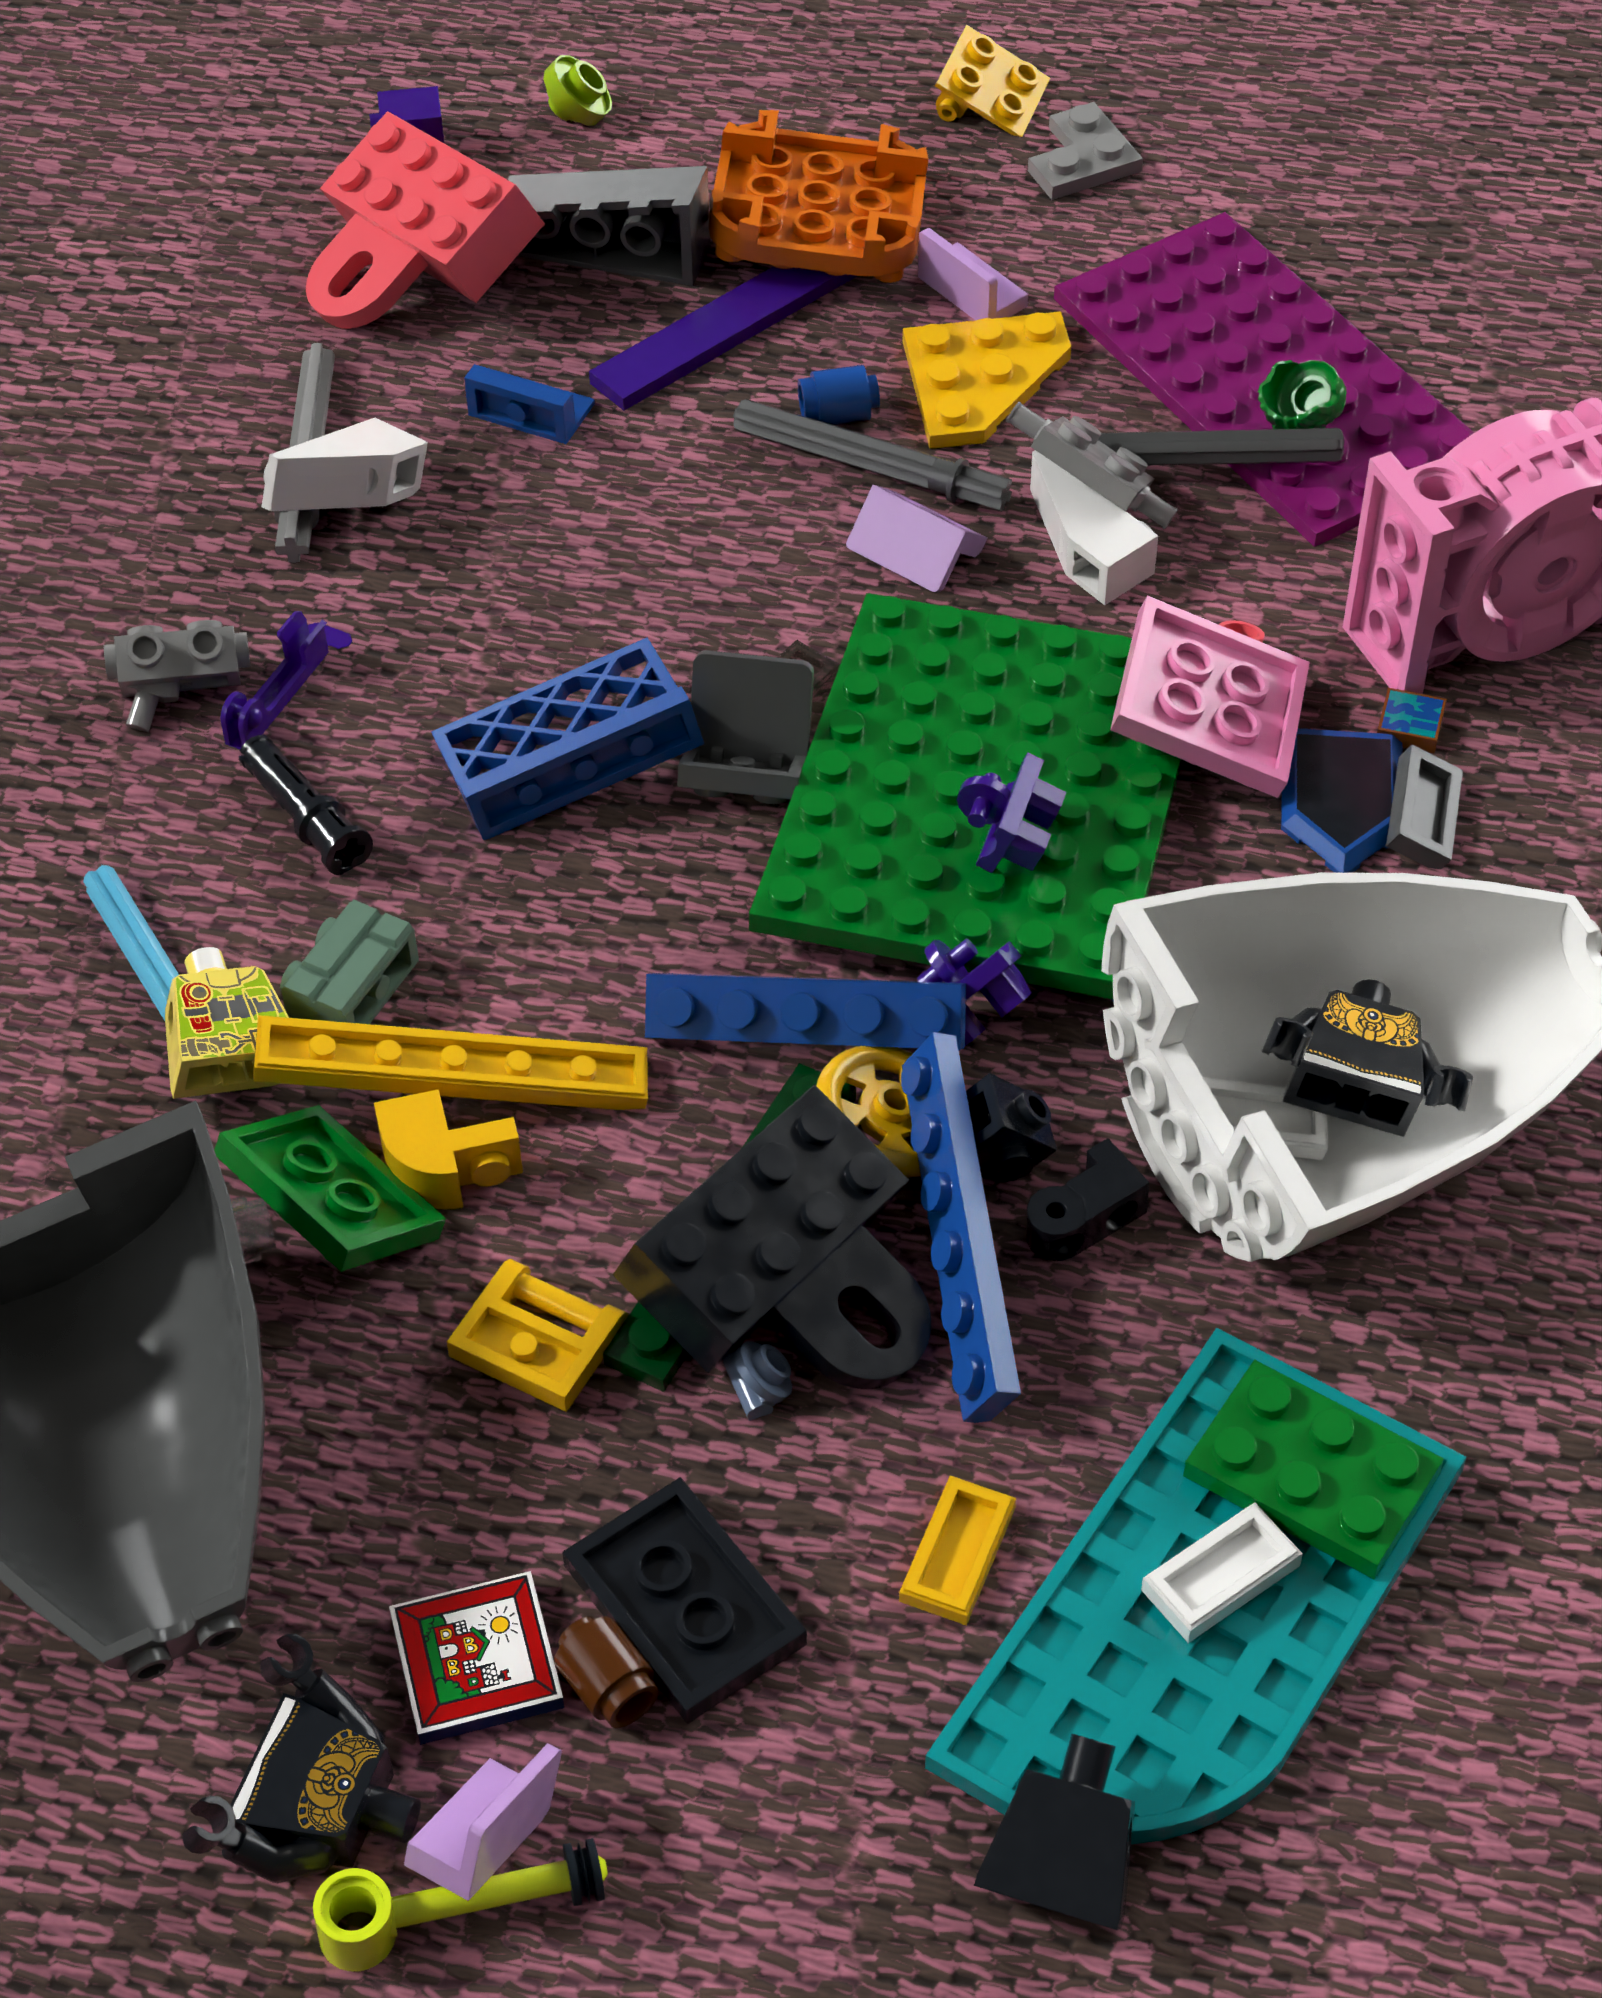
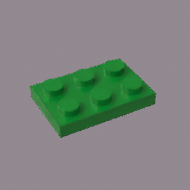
[214,1105,446,1272]
[1183,1359,1444,1579]

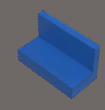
[464,364,595,444]

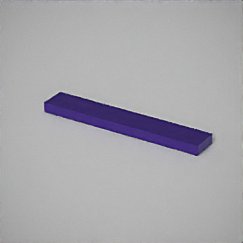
[589,266,857,411]

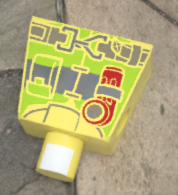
[165,947,289,1099]

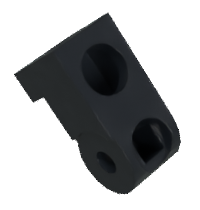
[1026,1138,1149,1261]

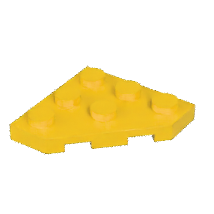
[902,311,1071,449]

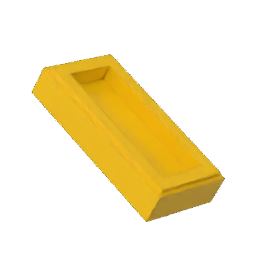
[899,1475,1016,1626]

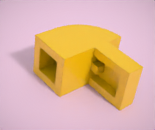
[374,1089,523,1209]

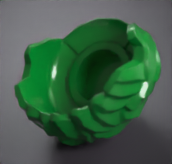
[1258,360,1347,429]

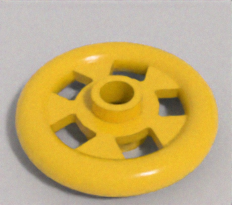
[816,1046,921,1178]

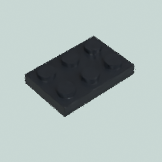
[562,1477,807,1724]

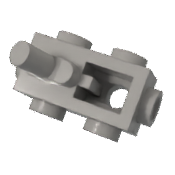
[104,620,250,732]

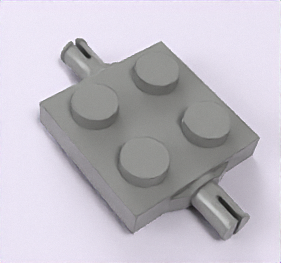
[1006,401,1178,529]

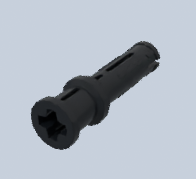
[238,735,373,875]

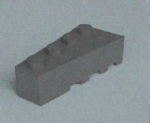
[507,166,711,286]

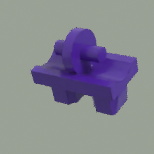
[957,752,1066,873]
[917,939,1032,1051]

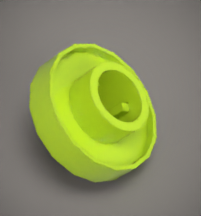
[543,55,612,126]

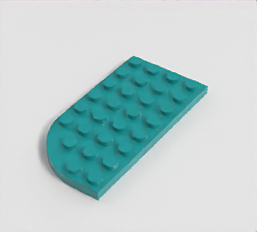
[925,1328,1467,1844]

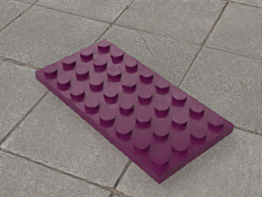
[1054,212,1474,547]

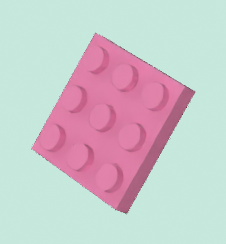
[1110,595,1310,798]

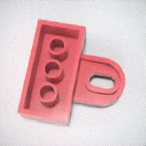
[306,111,545,329]

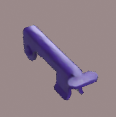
[220,611,352,749]

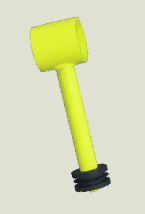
[313,1838,608,1972]

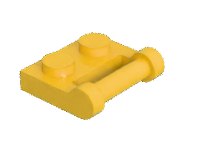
[447,1259,629,1412]

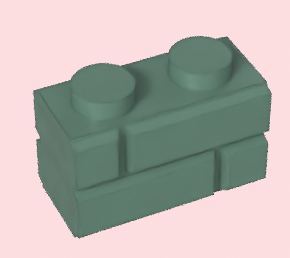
[280,899,419,1024]

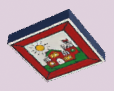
[389,1571,565,1745]

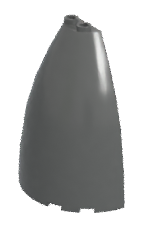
[0,1100,265,1682]

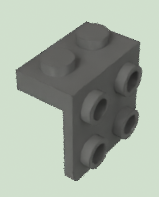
[677,650,814,804]

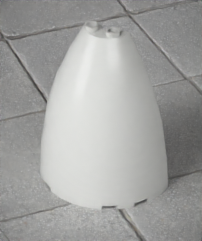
[1102,872,1602,1262]

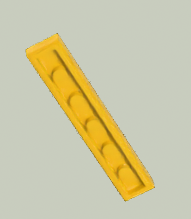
[253,1015,648,1110]

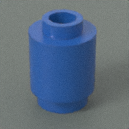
[797,365,880,425]

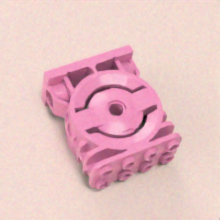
[1343,397,1602,694]

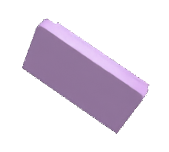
[918,228,1028,320]
[846,485,987,592]
[404,1743,562,1901]

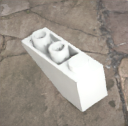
[262,418,428,511]
[1030,450,1158,605]

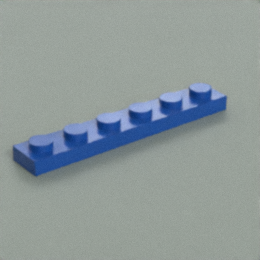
[901,1032,1021,1423]

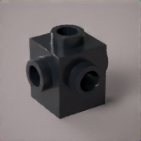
[966,1073,1057,1182]

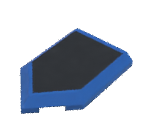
[1281,728,1403,873]

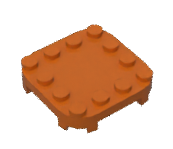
[708,110,929,283]

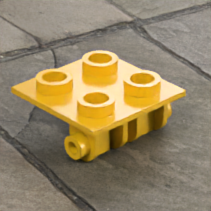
[935,25,1050,137]

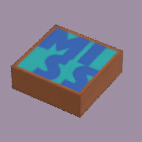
[1377,687,1447,754]

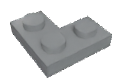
[1028,102,1143,200]

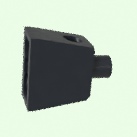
[974,1733,1135,1930]

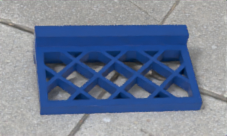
[431,637,704,840]

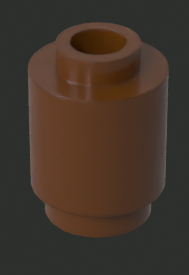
[554,1616,659,1728]

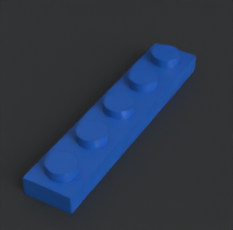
[645,973,966,1050]

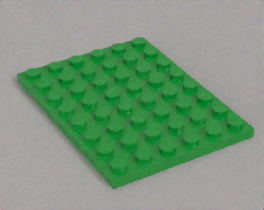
[749,593,1183,999]

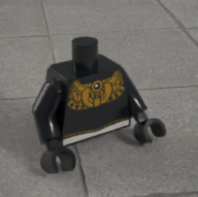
[1262,979,1473,1137]
[182,1634,421,1883]

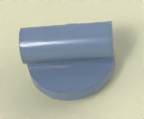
[723,1341,792,1421]

